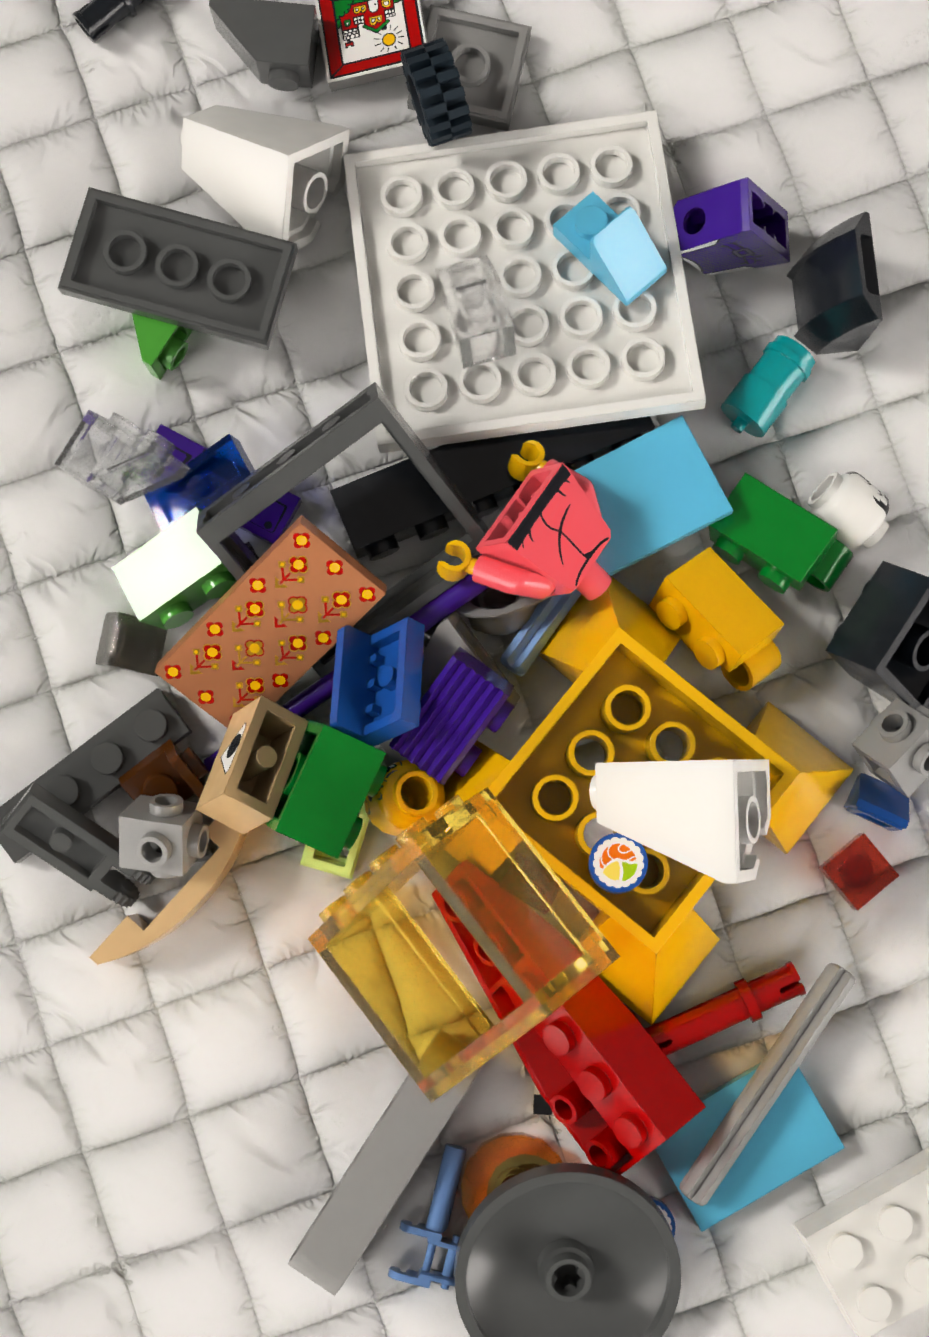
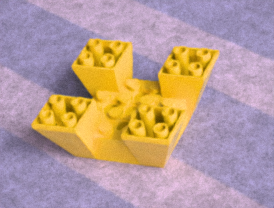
[417,576,854,1025]

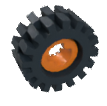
[400,38,473,147]

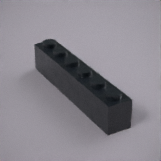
[330,416,655,561]

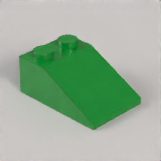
[264,719,387,859]

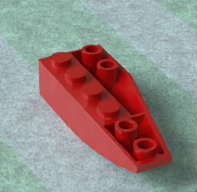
[431,863,706,1175]

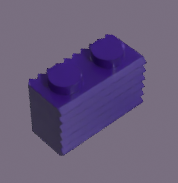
[389,647,515,785]

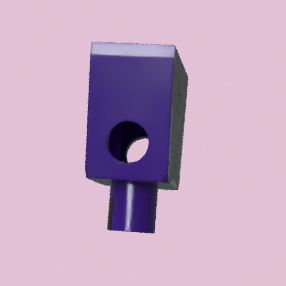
[673,177,790,275]

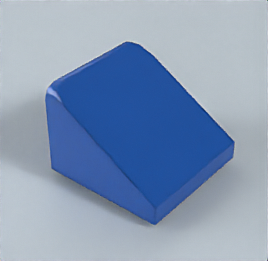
[844,773,910,831]

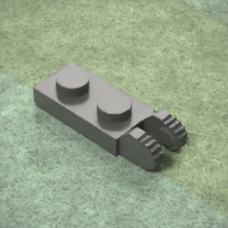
[0,782,156,908]

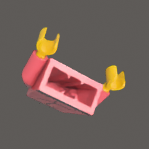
[437,440,612,601]

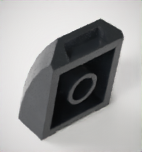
[786,212,883,355]

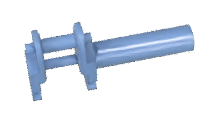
[388,1143,467,1290]

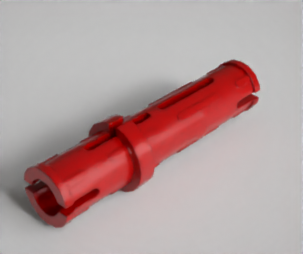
[644,961,806,1056]

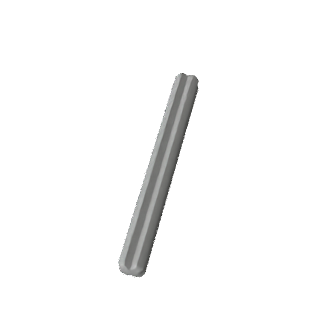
[679,963,855,1206]

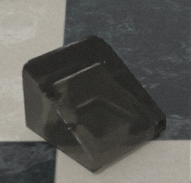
[95,612,168,676]

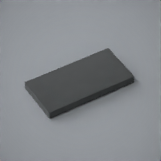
[58,187,298,350]

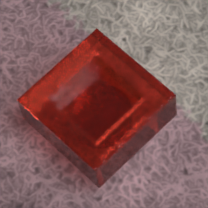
[818,833,899,911]

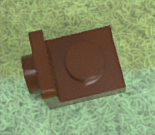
[118,738,209,801]

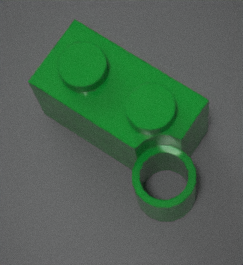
[709,473,854,594]

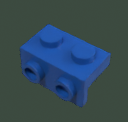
[330,617,425,747]

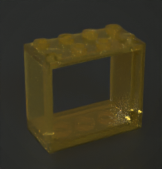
[308,787,620,1103]

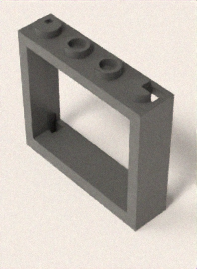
[196,382,489,678]

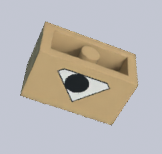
[195,695,309,834]

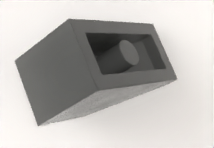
[209,0,319,91]

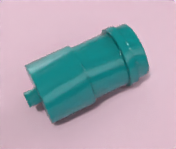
[721,335,815,438]

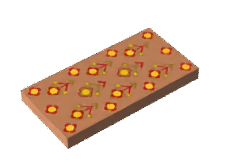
[154,515,387,728]

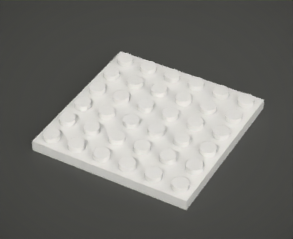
[343,110,706,453]

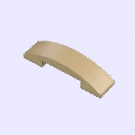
[89,820,248,965]

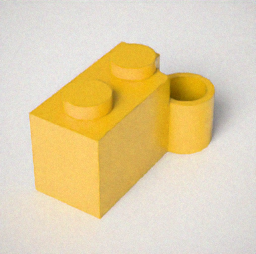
[649,546,784,691]

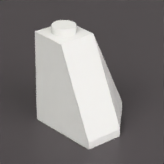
[181,105,350,249]
[589,759,771,884]

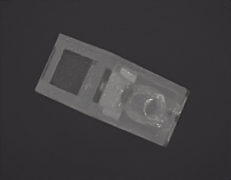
[54,410,189,505]

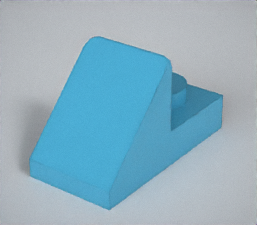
[553,191,667,306]

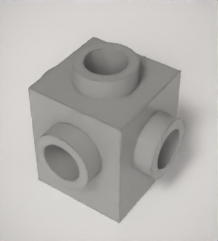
[852,698,929,798]
[118,793,209,879]

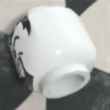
[807,471,889,550]

